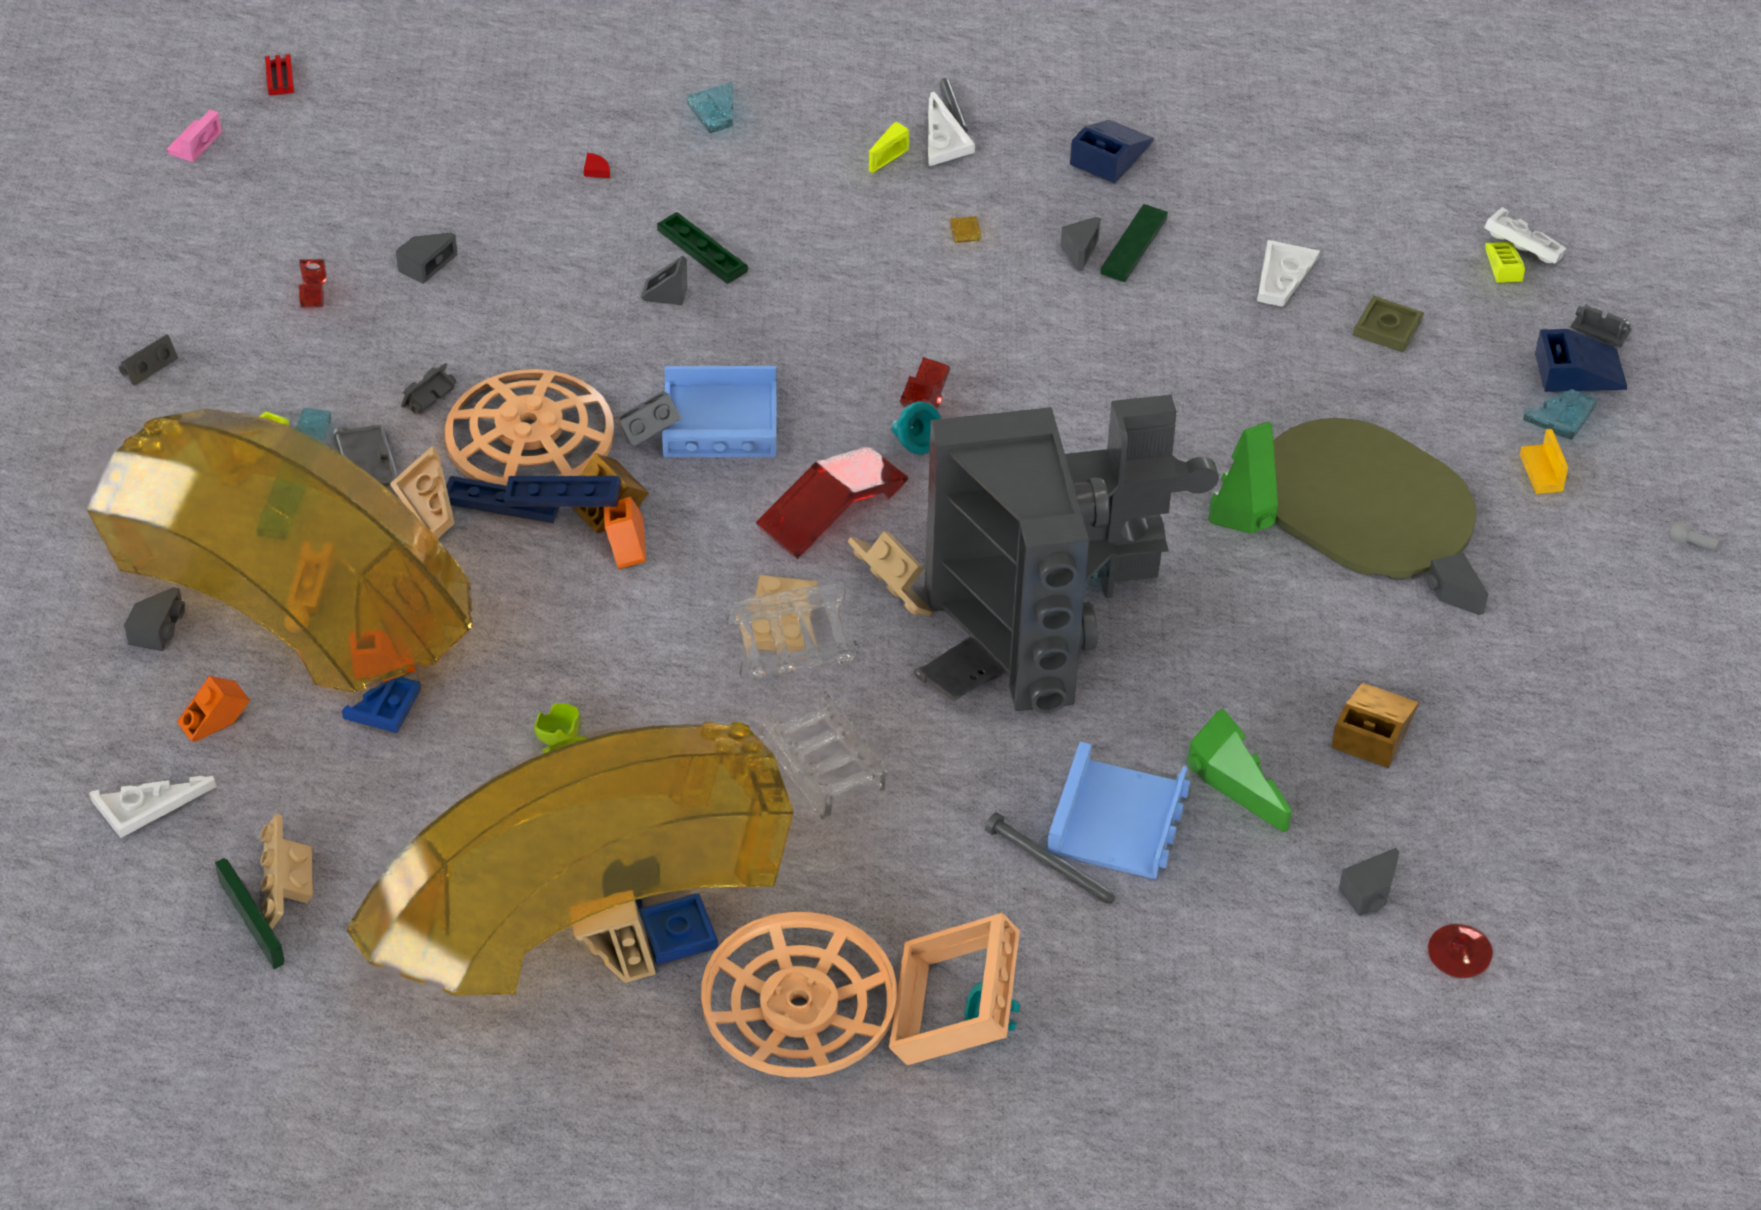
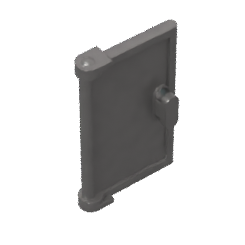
[333,425,398,494]
[914,634,1003,701]

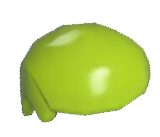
[533,703,581,747]

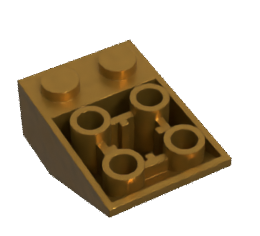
[1331,682,1419,768]

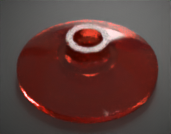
[1428,924,1493,978]

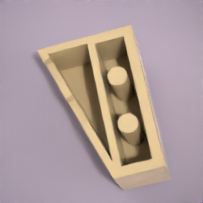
[568,889,656,983]

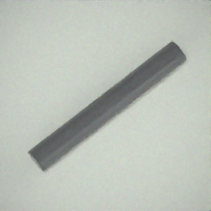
[940,78,968,133]

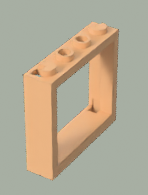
[889,912,1020,1065]

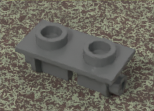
[1570,304,1632,347]
[118,334,178,385]
[401,363,456,414]

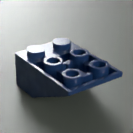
[1070,120,1154,183]
[1535,329,1627,392]

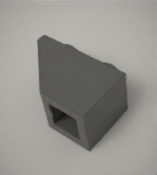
[124,587,185,651]

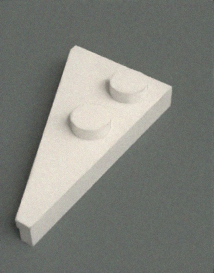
[928,92,975,166]
[89,776,216,838]

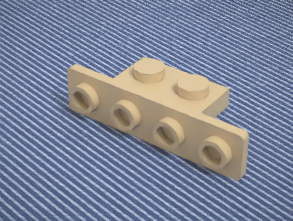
[847,531,933,617]
[260,814,313,929]

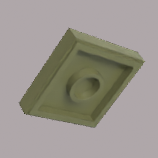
[1353,296,1424,353]

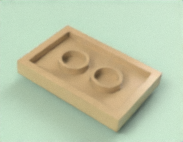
[745,575,818,655]

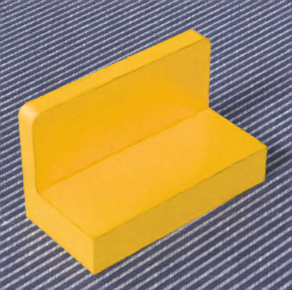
[1519,429,1568,494]

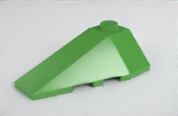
[1208,421,1278,533]
[1187,708,1292,832]

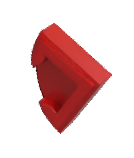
[584,152,610,178]

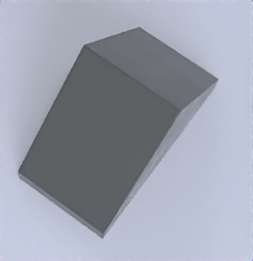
[1061,217,1101,271]
[641,256,688,305]

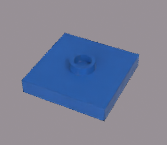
[638,893,718,965]

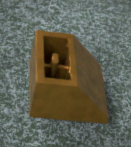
[572,453,649,533]

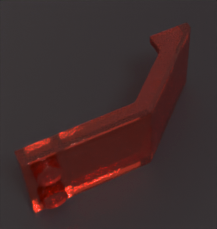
[756,446,909,559]

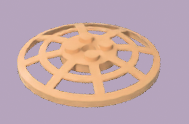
[445,369,614,486]
[701,912,897,1077]

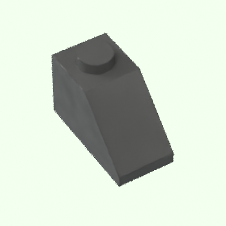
[396,233,458,284]
[1426,553,1488,615]
[1339,848,1399,916]

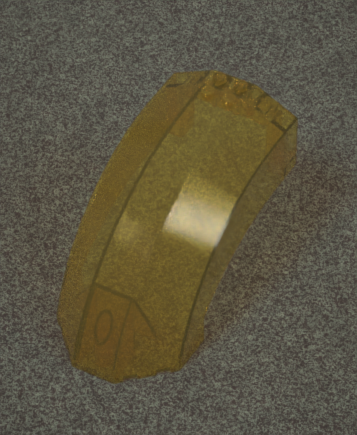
[87,409,473,693]
[347,721,794,996]

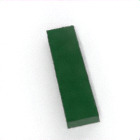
[1101,204,1168,282]
[657,212,748,284]
[215,858,285,969]

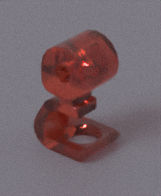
[299,259,327,308]

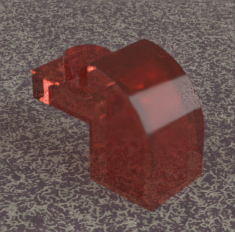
[899,357,951,409]

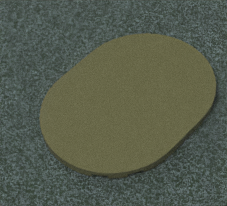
[1273,418,1476,579]

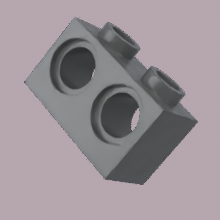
[614,391,682,446]

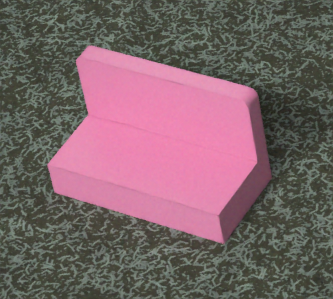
[167,109,222,162]

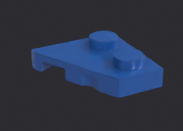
[342,674,421,733]

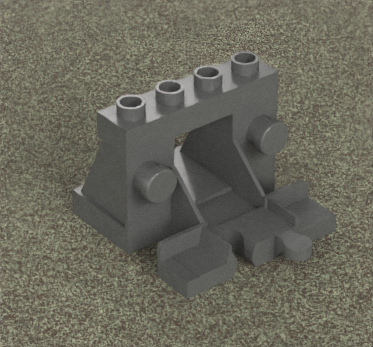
[925,395,1219,713]

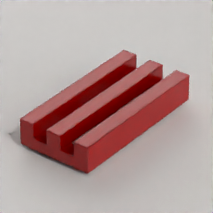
[265,54,294,95]

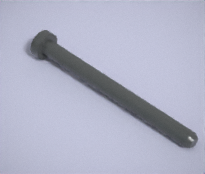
[985,812,1115,903]

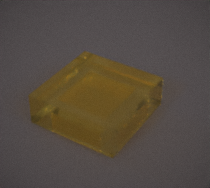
[950,216,981,243]

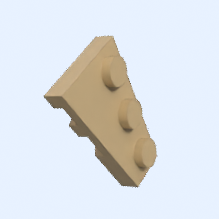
[390,446,455,543]

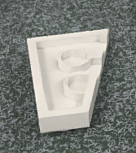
[1484,207,1566,264]
[1257,240,1320,307]

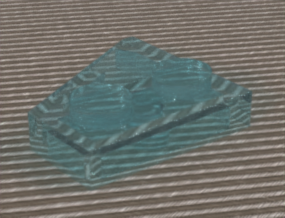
[687,82,733,133]
[1523,389,1597,440]

